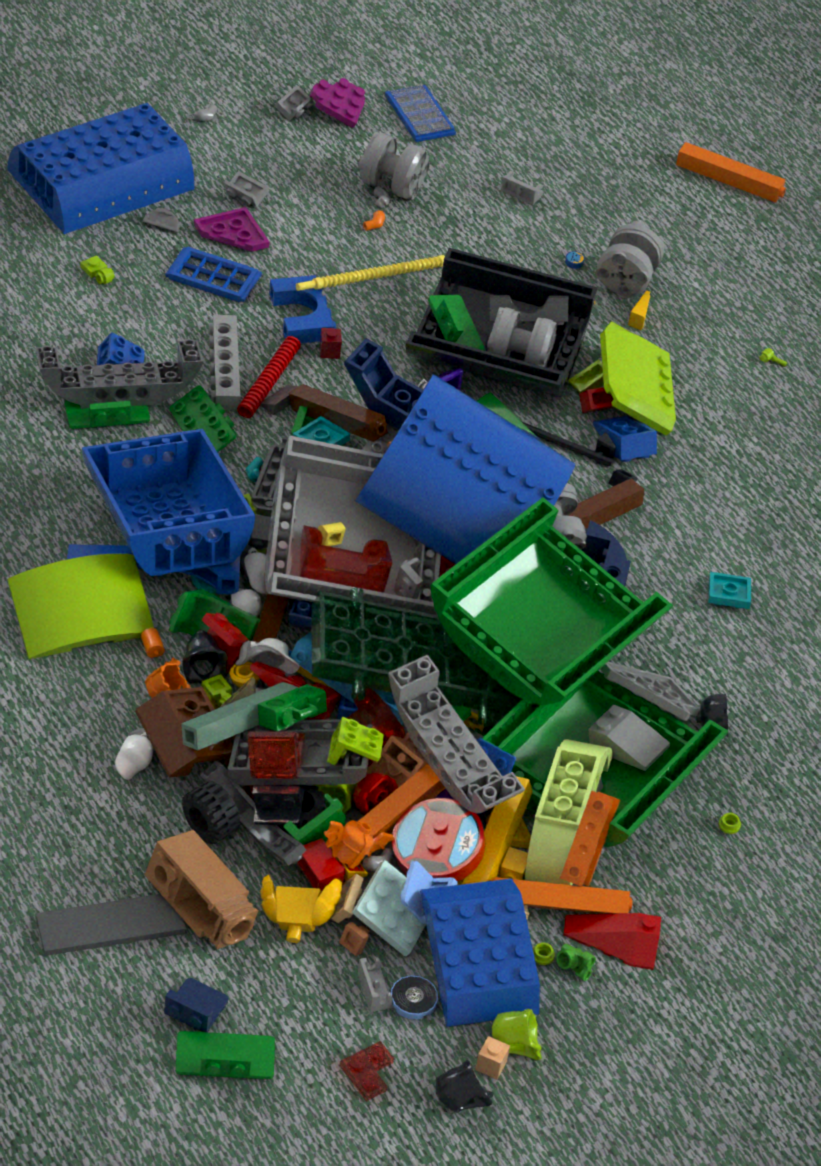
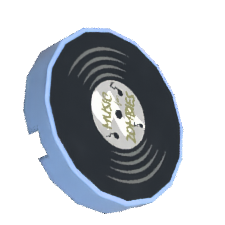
[391,976,438,1020]

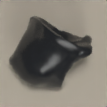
[182,630,228,684]
[435,1060,494,1113]

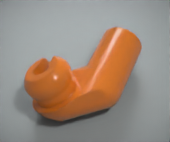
[363,210,385,231]

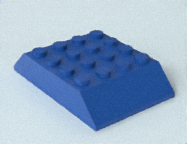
[420,878,540,1027]

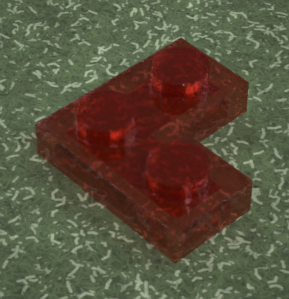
[339,1041,394,1101]

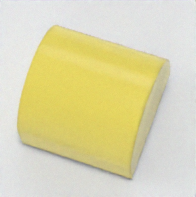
[317,522,346,547]

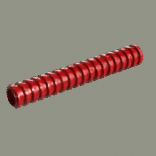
[237,336,301,418]

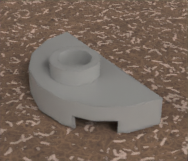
[142,208,180,233]

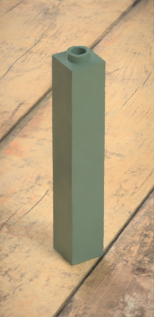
[181,682,298,750]

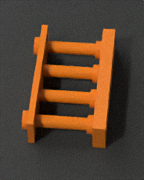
[560,791,620,887]

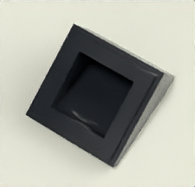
[595,433,616,459]
[609,469,638,487]

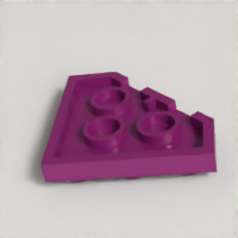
[194,207,270,252]

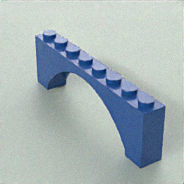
[67,544,240,594]

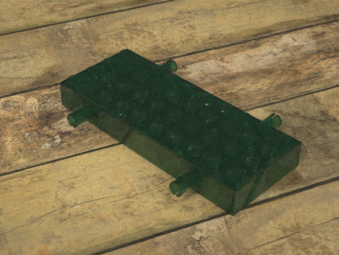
[312,587,522,726]

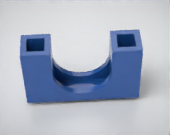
[269,275,336,343]

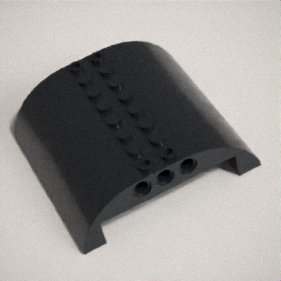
[406,248,598,397]

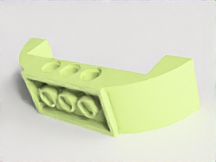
[525,739,613,885]

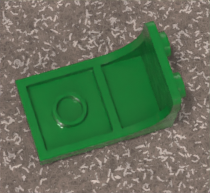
[169,589,261,641]

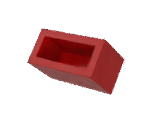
[579,387,616,413]
[296,838,346,891]

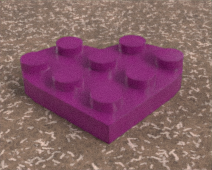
[310,78,365,128]

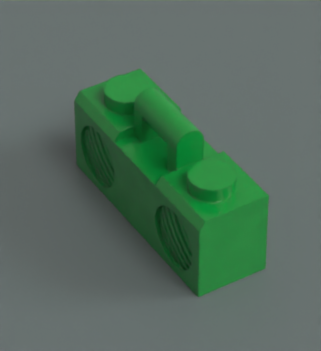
[258,684,327,731]

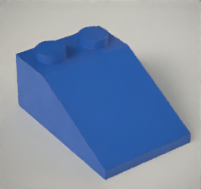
[593,415,657,462]

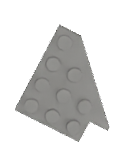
[600,662,700,721]

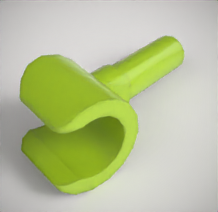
[759,348,787,367]

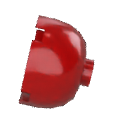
[353,772,398,815]

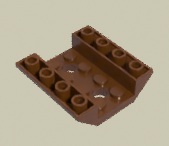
[135,687,235,778]

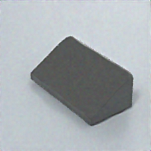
[260,385,299,415]

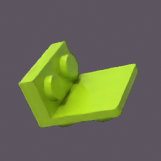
[327,717,384,765]

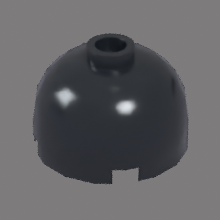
[696,694,728,737]

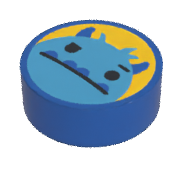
[565,251,585,269]

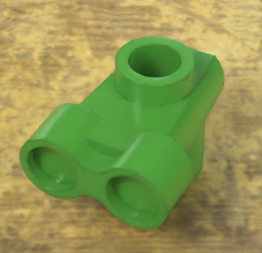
[556,944,596,981]

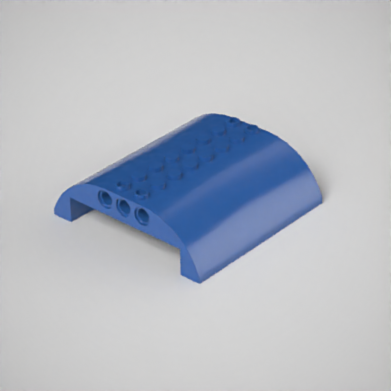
[355,374,575,564]

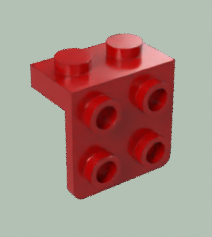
[202,613,249,674]

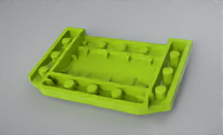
[600,321,676,435]

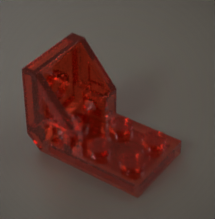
[248,731,305,779]

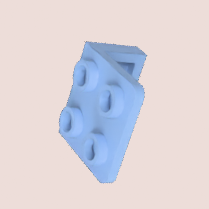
[401,861,458,924]

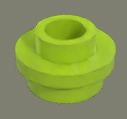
[718,813,741,834]
[533,942,555,965]

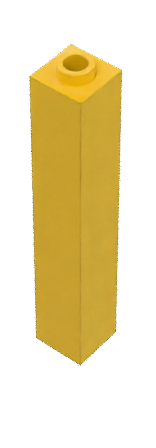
[462,776,533,884]

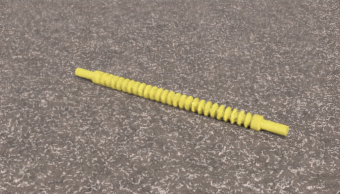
[296,255,445,291]

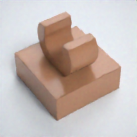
[339,922,370,956]

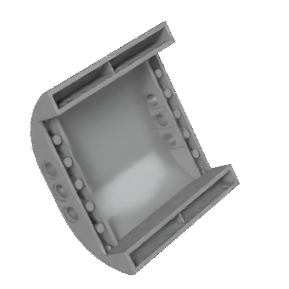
[265,435,441,626]

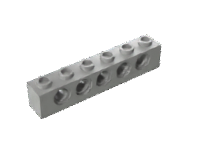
[208,315,240,410]

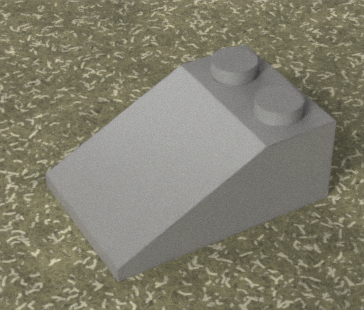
[588,705,670,771]

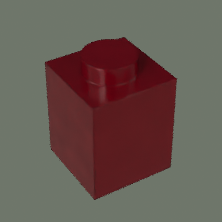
[319,328,342,359]

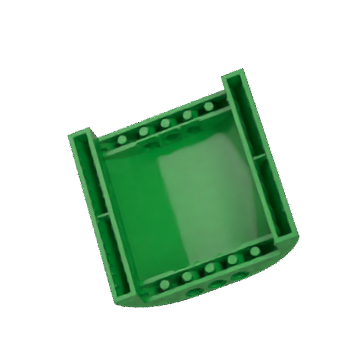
[430,497,673,705]
[482,671,728,847]

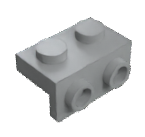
[275,85,315,121]
[223,171,270,207]
[394,557,423,599]

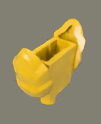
[260,874,342,943]

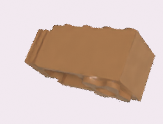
[145,830,258,949]

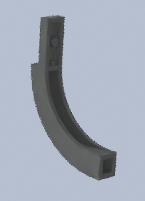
[199,761,306,865]

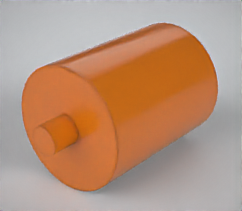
[141,628,165,658]

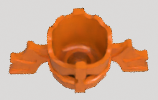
[145,657,191,698]
[324,820,394,869]

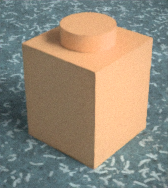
[475,1036,510,1079]

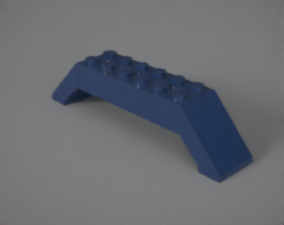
[344,338,540,441]

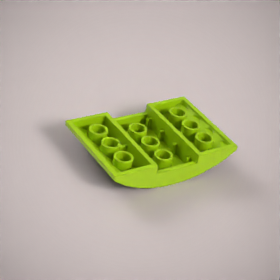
[7,554,154,659]

